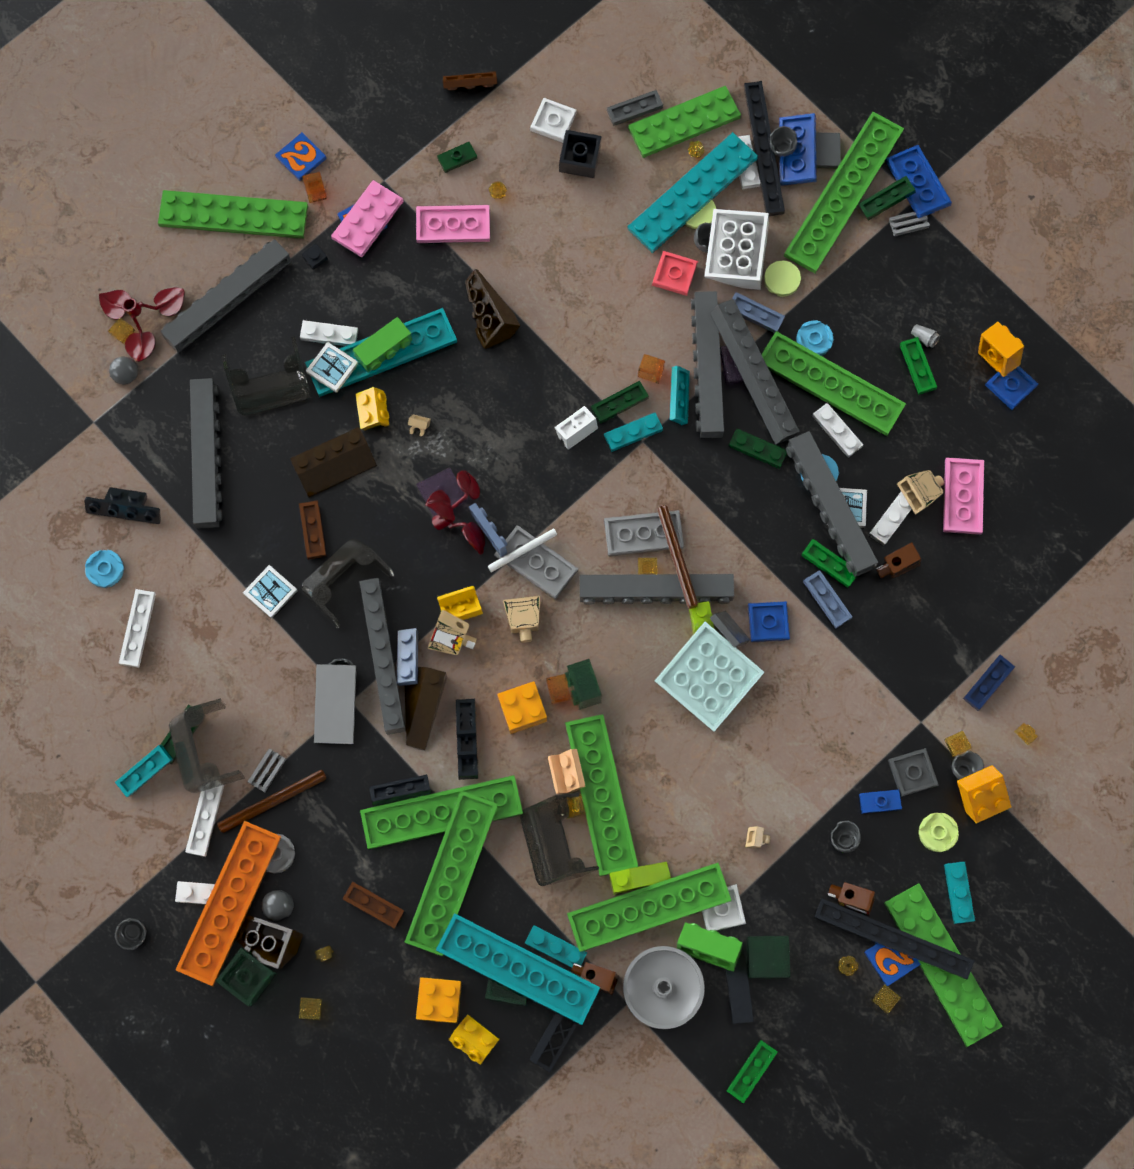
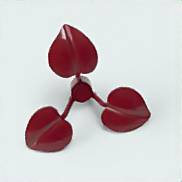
[99,287,185,362]
[425,470,485,555]

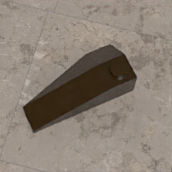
[465,269,521,349]
[404,667,447,751]
[235,914,303,969]

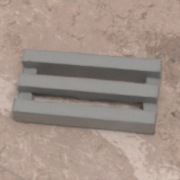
[889,212,930,236]
[248,749,286,793]

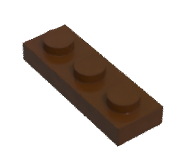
[443,72,497,90]
[299,500,327,560]
[343,881,405,929]

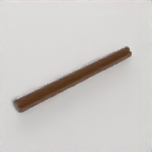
[658,505,698,609]
[217,770,327,833]

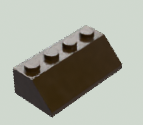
[290,427,377,498]

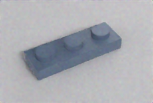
[732,292,785,333]
[469,503,508,557]
[803,570,852,629]
[397,628,418,686]

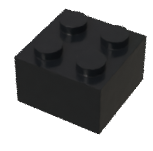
[559,130,602,178]

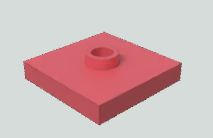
[652,251,698,296]

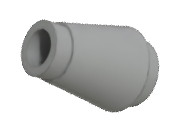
[911,324,940,348]

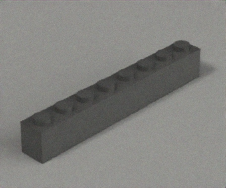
[161,239,291,353]
[690,291,724,438]
[710,299,800,445]
[190,378,222,529]
[786,431,878,577]
[579,574,734,605]
[359,578,406,735]

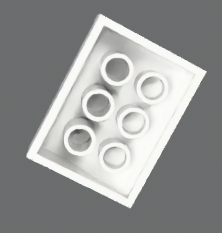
[705,209,769,290]

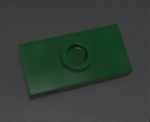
[437,141,477,173]

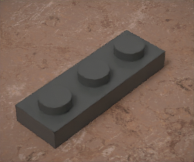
[607,90,663,126]

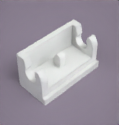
[555,406,598,450]

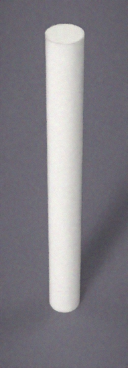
[488,528,557,572]

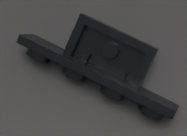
[84,487,161,524]

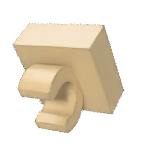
[408,414,431,436]
[745,826,770,849]

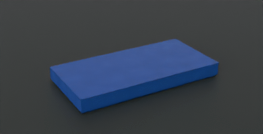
[779,113,817,186]
[885,145,952,218]

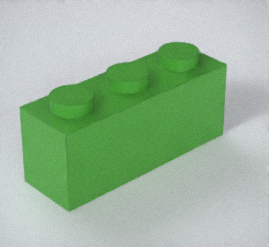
[353,317,412,372]
[677,922,743,972]

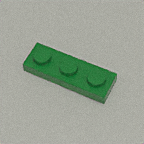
[900,337,937,395]
[801,539,856,588]
[726,1040,778,1103]

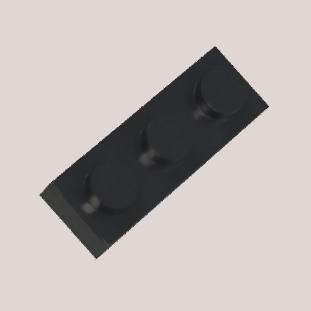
[370,774,431,807]

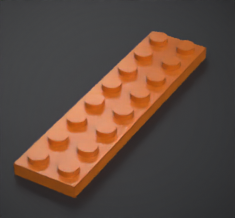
[175,821,282,986]

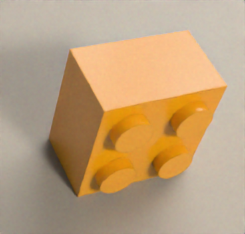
[978,322,1024,377]
[497,681,547,734]
[957,765,1012,824]
[416,977,462,1024]

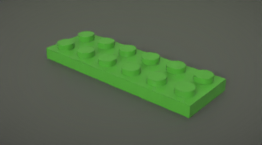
[628,85,741,158]

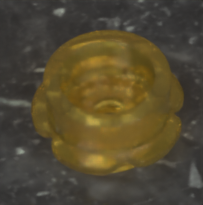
[688,141,704,158]
[489,181,507,199]
[315,945,334,962]
[838,956,858,976]

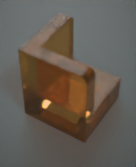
[302,172,327,203]
[638,354,665,384]
[546,674,570,704]

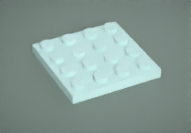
[654,622,764,731]

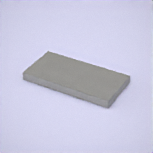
[604,510,684,556]
[494,525,578,600]
[314,664,356,744]

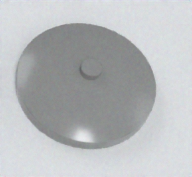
[623,946,704,1029]

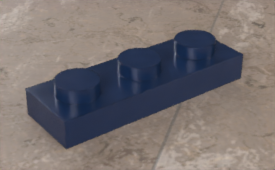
[963,655,1015,711]

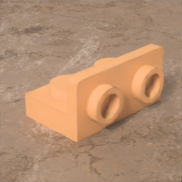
[548,749,586,794]

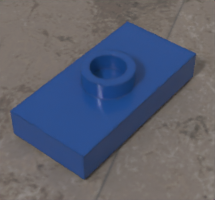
[859,789,902,814]

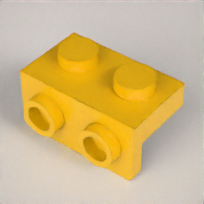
[356,387,389,430]
[437,586,483,620]
[449,1014,500,1065]

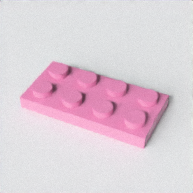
[331,180,404,257]
[416,205,490,243]
[943,458,984,535]

